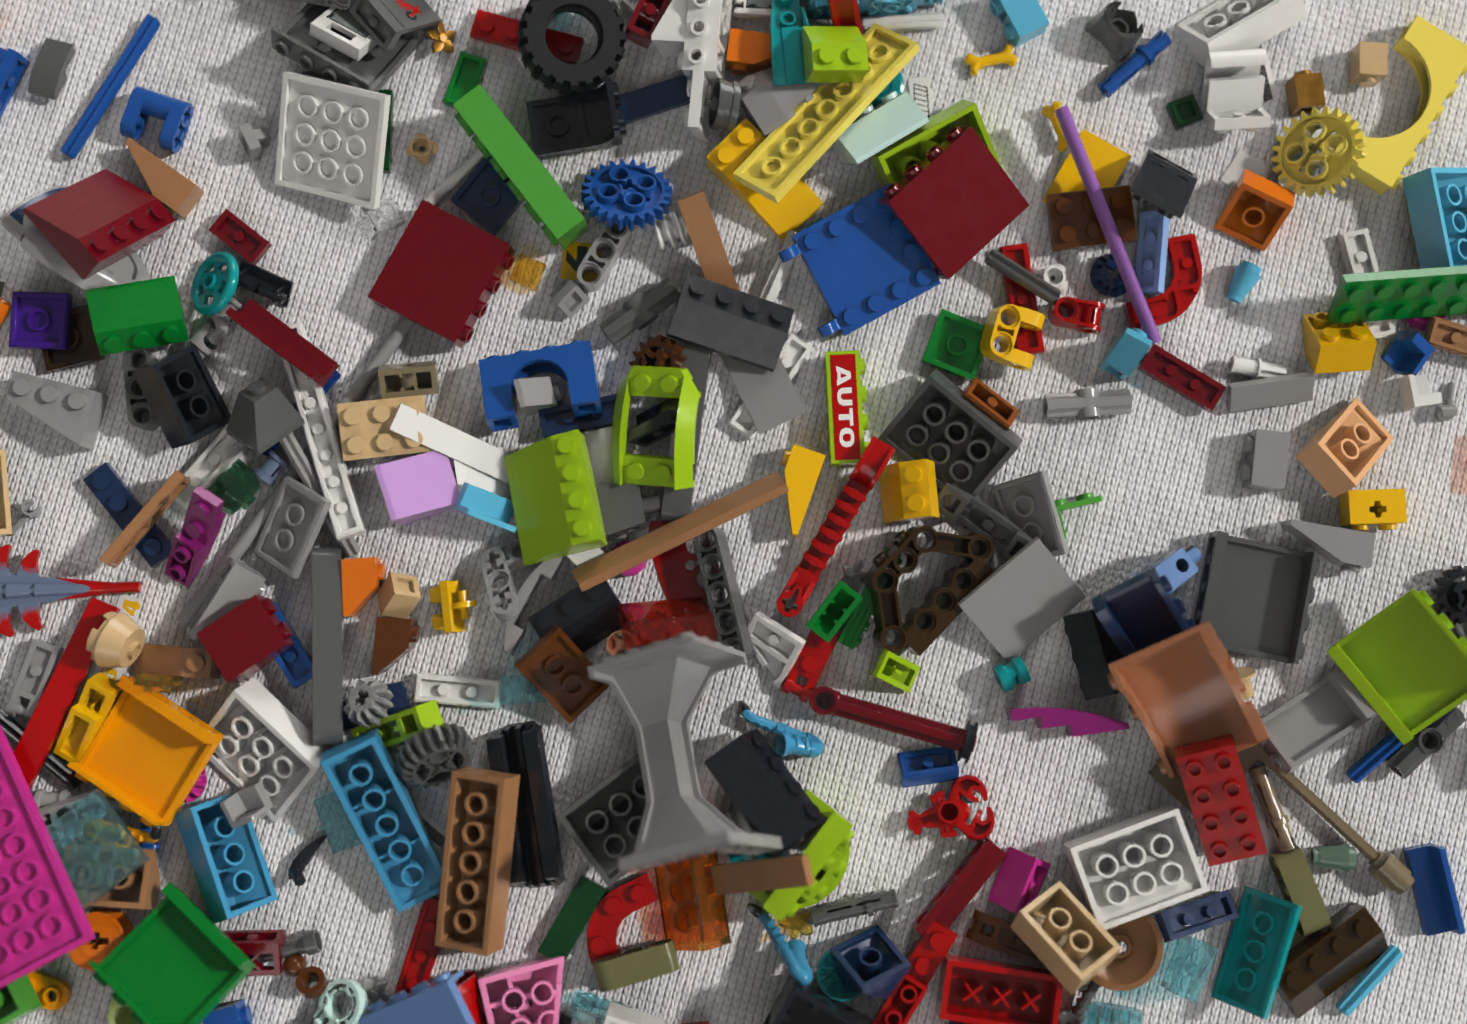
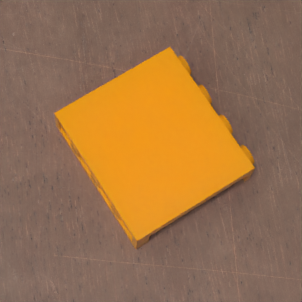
[67,675,224,828]

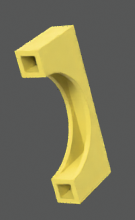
[1333,15,1467,195]

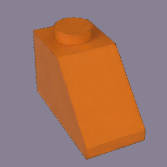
[341,557,386,617]

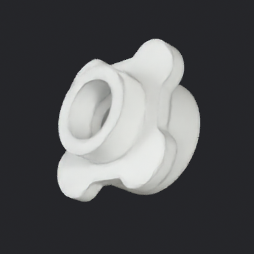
[1038,264,1068,291]

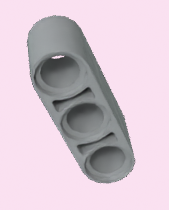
[577,221,632,292]

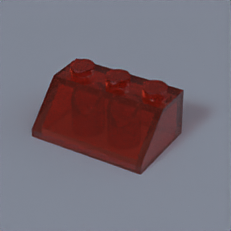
[618,597,718,651]

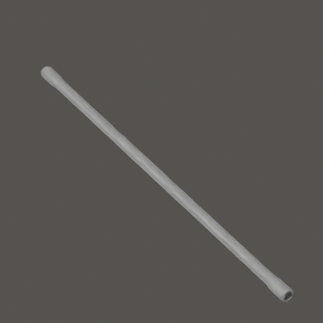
[176,317,416,627]

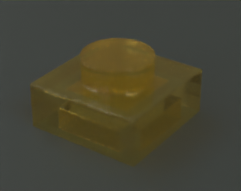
[509,253,547,292]

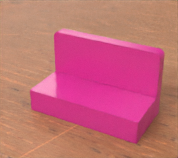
[988,847,1051,914]

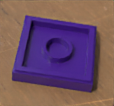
[9,291,73,350]

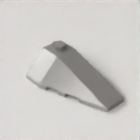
[740,68,829,136]

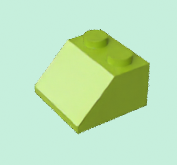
[801,26,869,83]

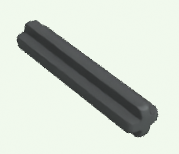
[985,249,1061,305]

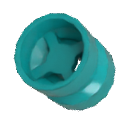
[992,656,1031,693]

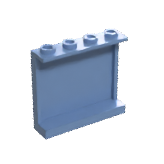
[359,970,475,1024]

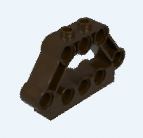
[865,526,995,656]

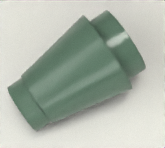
[1311,843,1357,873]

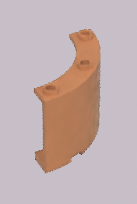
[1107,621,1271,779]

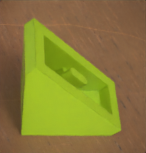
[869,649,921,693]

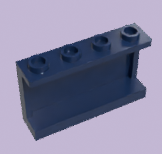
[1091,567,1196,658]

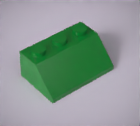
[85,276,189,356]

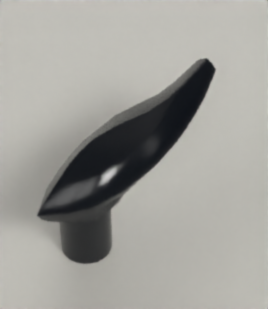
[288,835,327,886]

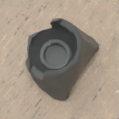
[1084,0,1144,62]

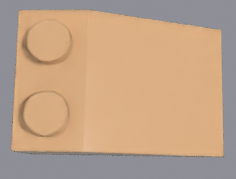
[1295,397,1394,498]

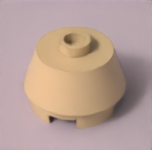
[86,611,145,668]

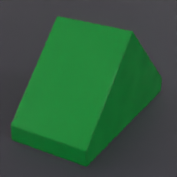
[806,580,863,643]

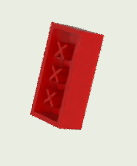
[1174,734,1267,867]
[935,954,1063,1024]

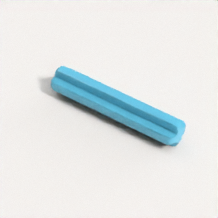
[1336,944,1403,1016]

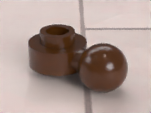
[283,953,328,999]

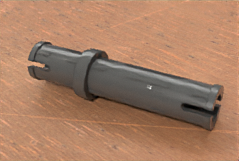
[810,889,899,927]

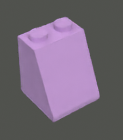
[374,451,460,526]

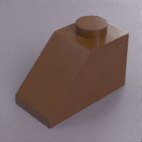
[371,616,420,674]

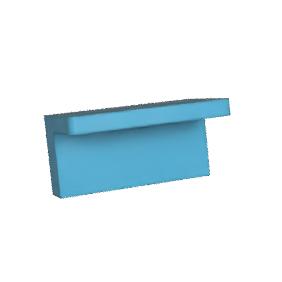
[454,482,517,533]

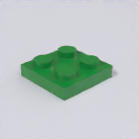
[920,309,984,382]

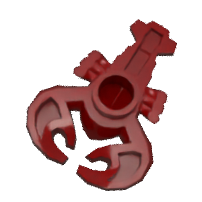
[907,775,995,841]

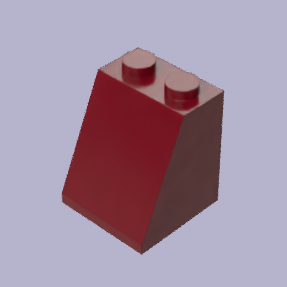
[196,595,294,683]

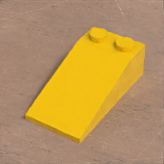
[706,118,824,242]

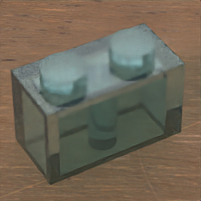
[1160,935,1218,1004]

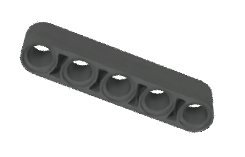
[693,527,753,660]

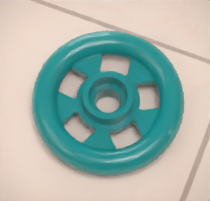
[191,251,239,316]

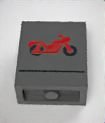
[349,0,442,52]

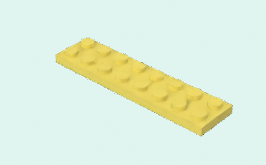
[733,23,919,204]

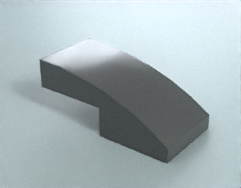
[28,38,76,100]

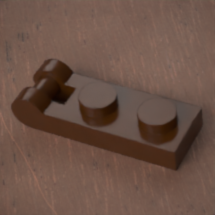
[965,909,1044,967]

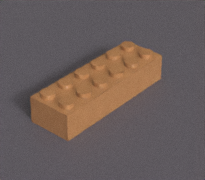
[435,767,520,956]

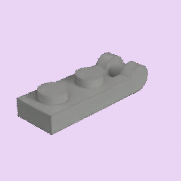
[5,639,64,722]

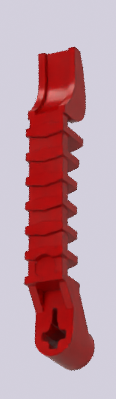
[777,436,895,617]

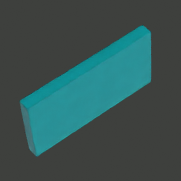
[1211,886,1303,1020]

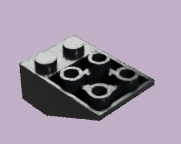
[1130,148,1198,219]

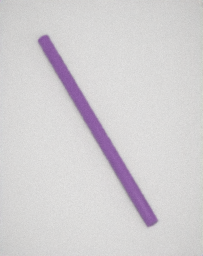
[1054,106,1162,345]

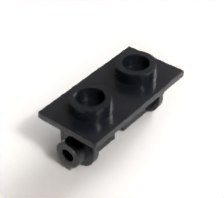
[237,260,293,307]

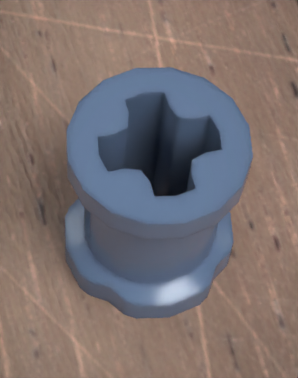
[252,449,291,487]

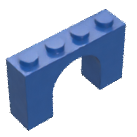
[478,340,603,432]

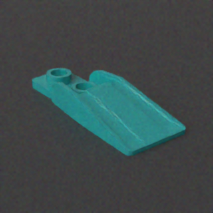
[770,0,809,86]

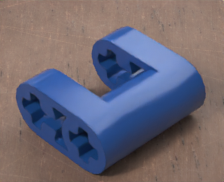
[120,86,193,153]

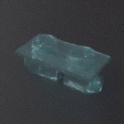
[569,990,632,1024]

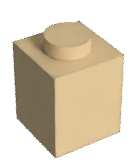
[1349,41,1388,87]

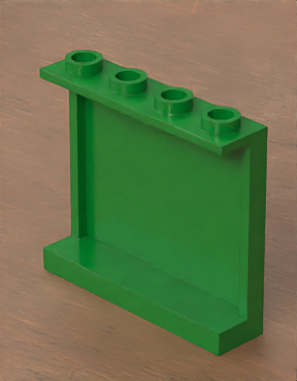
[88,882,256,1024]

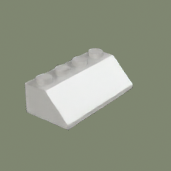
[1176,0,1306,66]

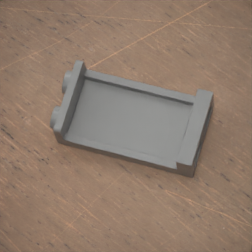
[1258,667,1377,775]

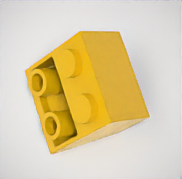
[1302,312,1377,374]

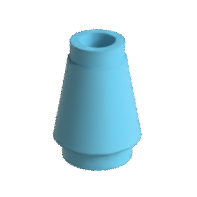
[1225,260,1262,304]

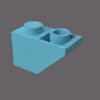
[989,0,1049,48]
[1099,328,1153,381]

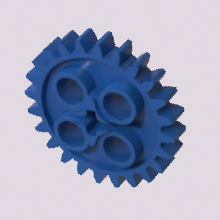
[581,159,672,231]

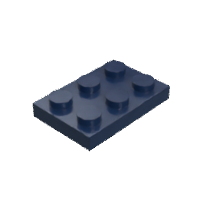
[450,156,523,236]

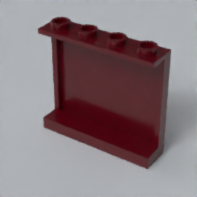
[879,126,1029,280]
[368,199,515,348]

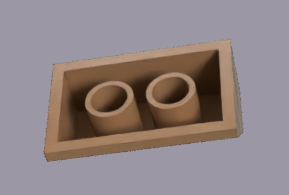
[63,844,161,910]

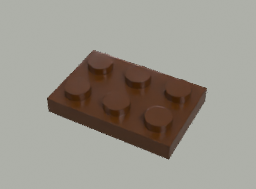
[1045,185,1137,252]
[513,625,610,724]

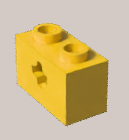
[1338,489,1407,531]

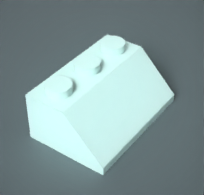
[833,90,930,164]

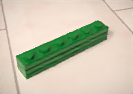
[837,547,902,650]

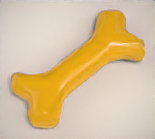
[964,43,1018,77]
[1042,101,1069,152]

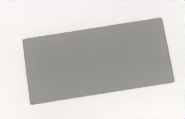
[720,354,806,434]

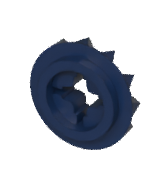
[1090,253,1135,297]

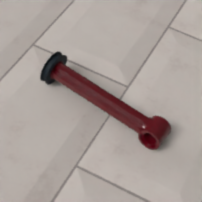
[809,686,978,764]

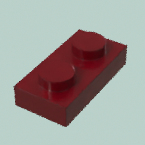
[209,209,272,265]

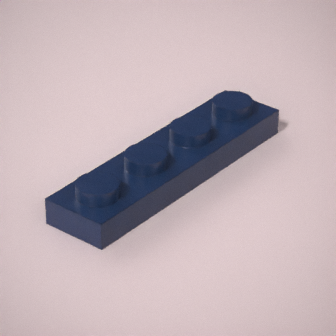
[83,462,172,568]

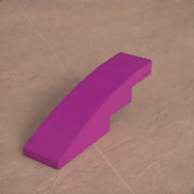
[1006,707,1130,736]

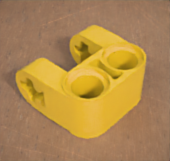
[980,304,1045,371]

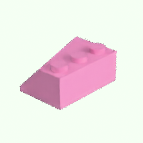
[478,955,564,1024]

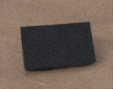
[627,398,679,447]

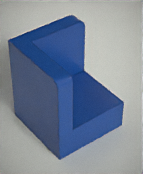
[1381,331,1435,376]

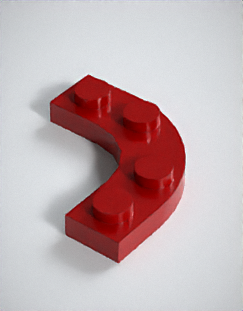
[1123,233,1202,330]
[587,872,659,963]

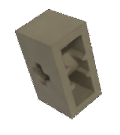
[378,360,440,399]

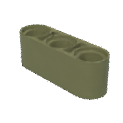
[1269,846,1331,936]
[592,939,680,992]

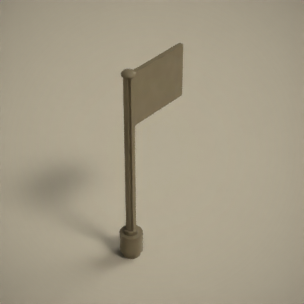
[1149,744,1414,895]

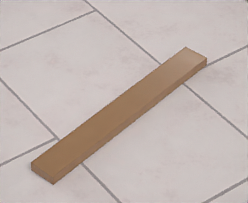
[571,472,789,592]

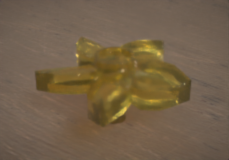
[779,912,813,941]

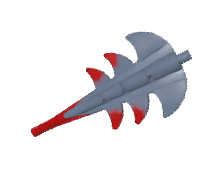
[0,544,141,637]

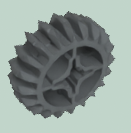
[395,722,475,789]

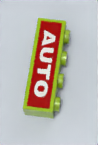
[824,350,869,467]

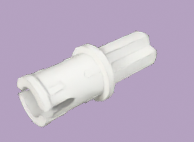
[1227,356,1287,380]

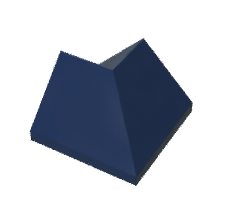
[830,925,911,999]

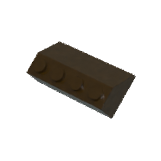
[1277,902,1388,1019]

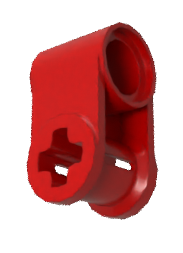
[1048,297,1105,334]

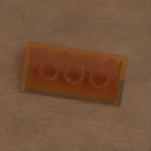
[654,851,731,951]

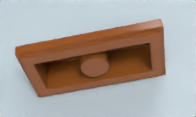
[962,377,1019,430]

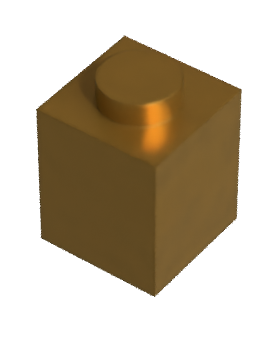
[1285,70,1326,116]

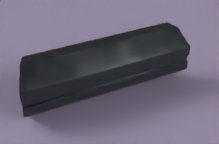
[486,721,566,888]

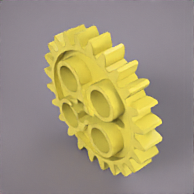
[1271,106,1367,198]

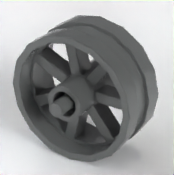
[705,78,744,132]

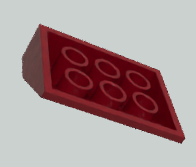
[22,169,176,280]

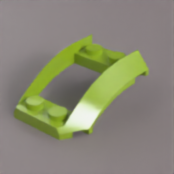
[612,365,701,490]

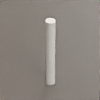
[426,149,484,206]

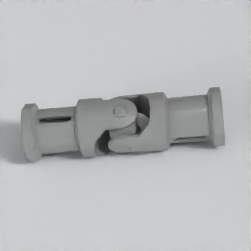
[187,297,244,359]

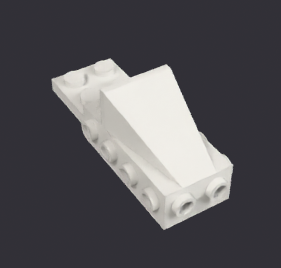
[651,0,732,141]

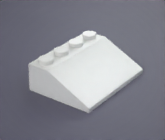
[208,678,329,823]
[1063,804,1209,930]

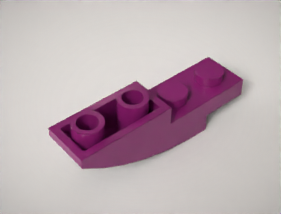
[165,485,225,588]

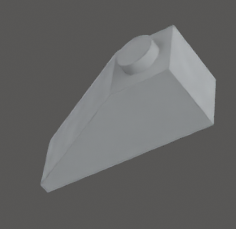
[1281,519,1376,573]
[185,557,266,640]

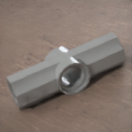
[1043,388,1132,420]

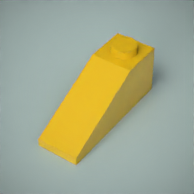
[781,444,826,537]

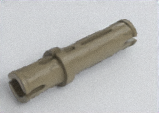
[1248,764,1297,852]

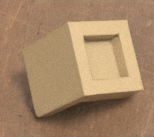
[377,572,421,619]

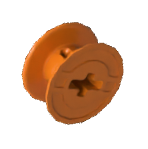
[68,907,134,971]

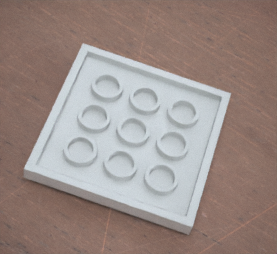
[274,71,391,209]

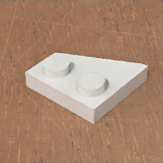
[748,611,806,688]

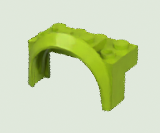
[749,789,855,922]

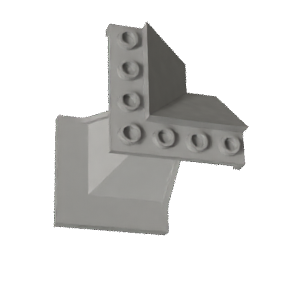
[587,632,783,872]

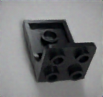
[526,75,627,158]

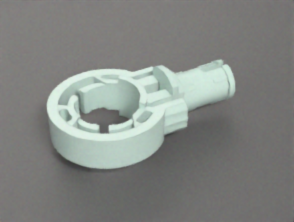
[313,979,368,1024]

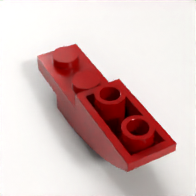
[873,920,958,1024]

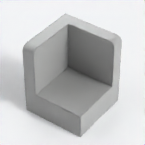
[220,781,274,829]

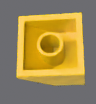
[879,459,940,524]

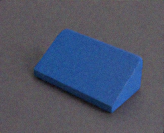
[897,747,959,788]

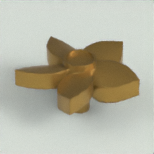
[426,21,457,53]

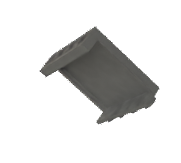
[271,3,424,92]
[1193,531,1320,664]

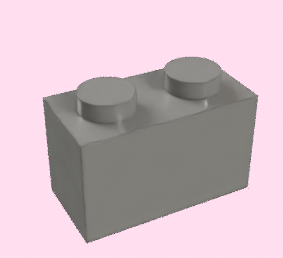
[1240,429,1291,492]

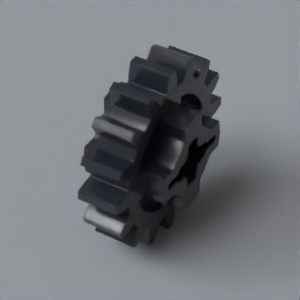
[1430,565,1467,626]

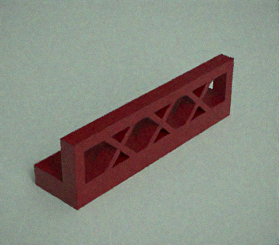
[225,298,340,387]
[911,838,1007,935]
[223,930,286,976]

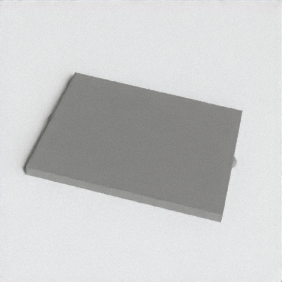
[957,536,1086,663]

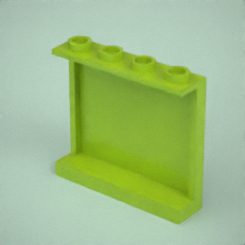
[1327,587,1467,745]

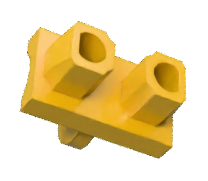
[429,581,477,633]

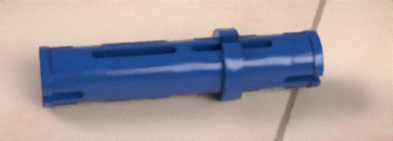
[1097,30,1172,98]

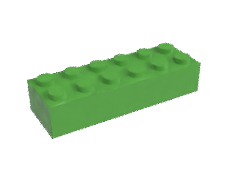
[453,84,590,250]

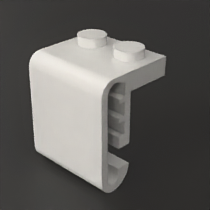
[1201,48,1271,134]

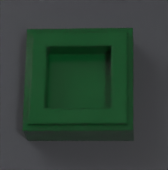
[1165,94,1204,131]

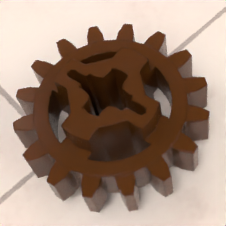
[629,335,687,398]

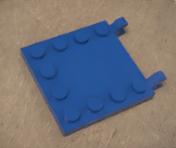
[778,183,941,338]

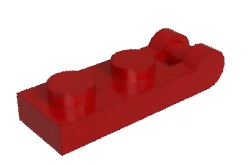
[780,630,842,703]

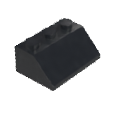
[132,344,231,449]
[528,580,633,653]
[1063,608,1123,700]

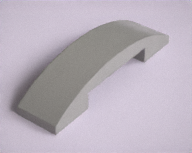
[504,556,567,655]

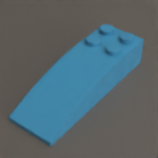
[320,727,443,913]

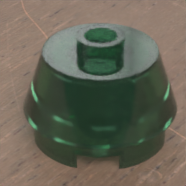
[207,458,261,515]

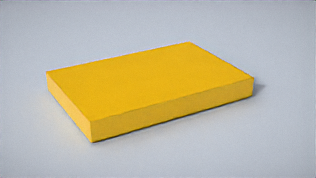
[1041,129,1131,204]

